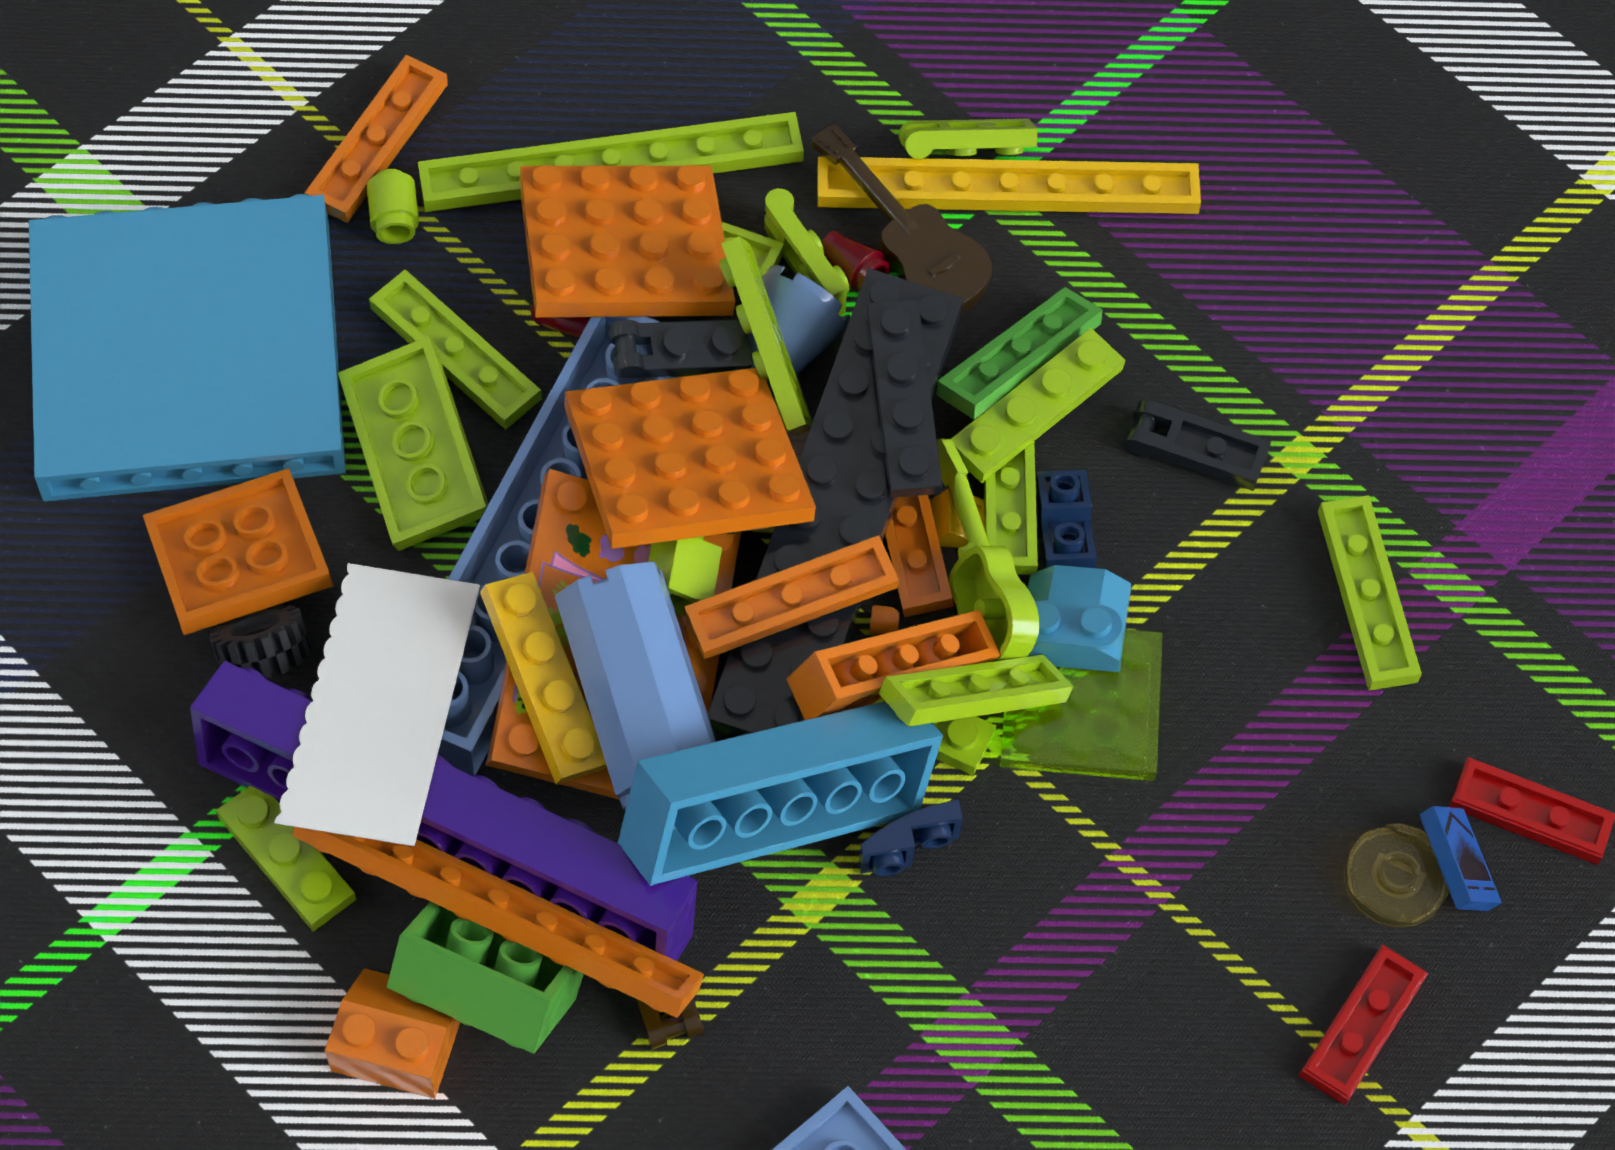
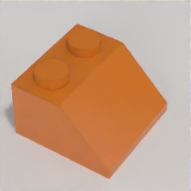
[325,968,460,1099]

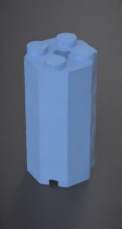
[555,561,716,810]

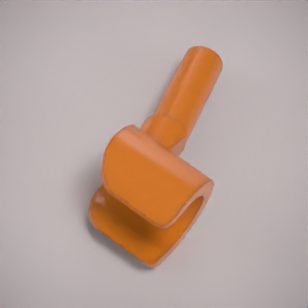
[869,605,899,635]

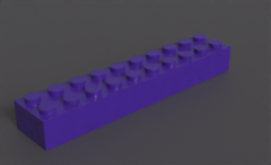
[190,661,697,961]

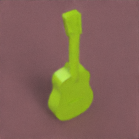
[937,439,1039,661]

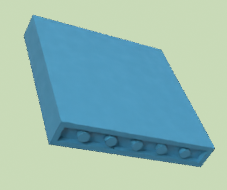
[29,194,346,502]

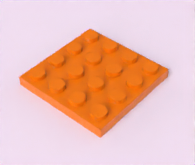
[519,165,735,318]
[564,368,816,549]

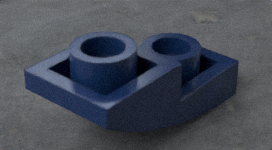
[1036,470,1097,569]
[858,799,963,876]

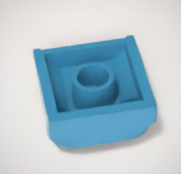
[1027,565,1131,672]

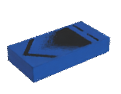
[1420,806,1502,911]

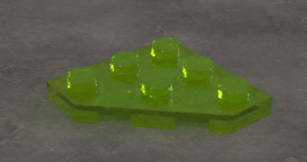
[999,629,1162,781]

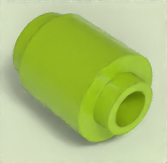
[367,169,419,244]

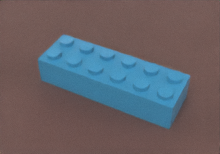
[618,701,943,886]

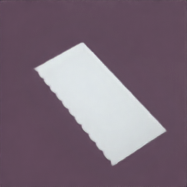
[274,563,480,846]

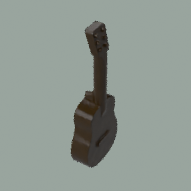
[811,125,992,315]

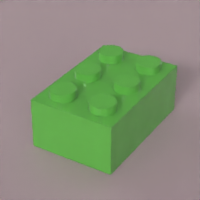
[386,901,583,1054]

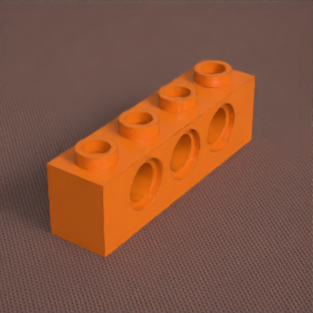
[786,610,1001,720]

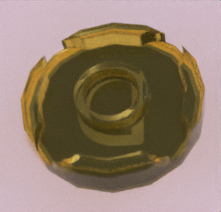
[1344,823,1449,928]

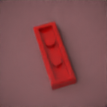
[1449,757,1615,865]
[1299,944,1428,1105]

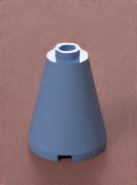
[747,265,851,398]

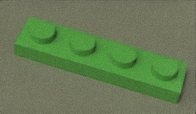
[936,287,1103,419]

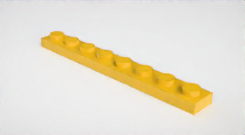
[817,157,1201,214]

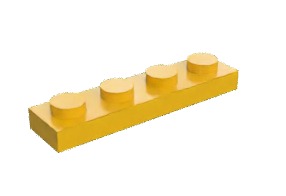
[480,572,607,785]

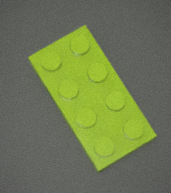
[338,336,489,551]

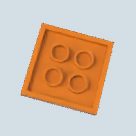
[143,468,333,635]

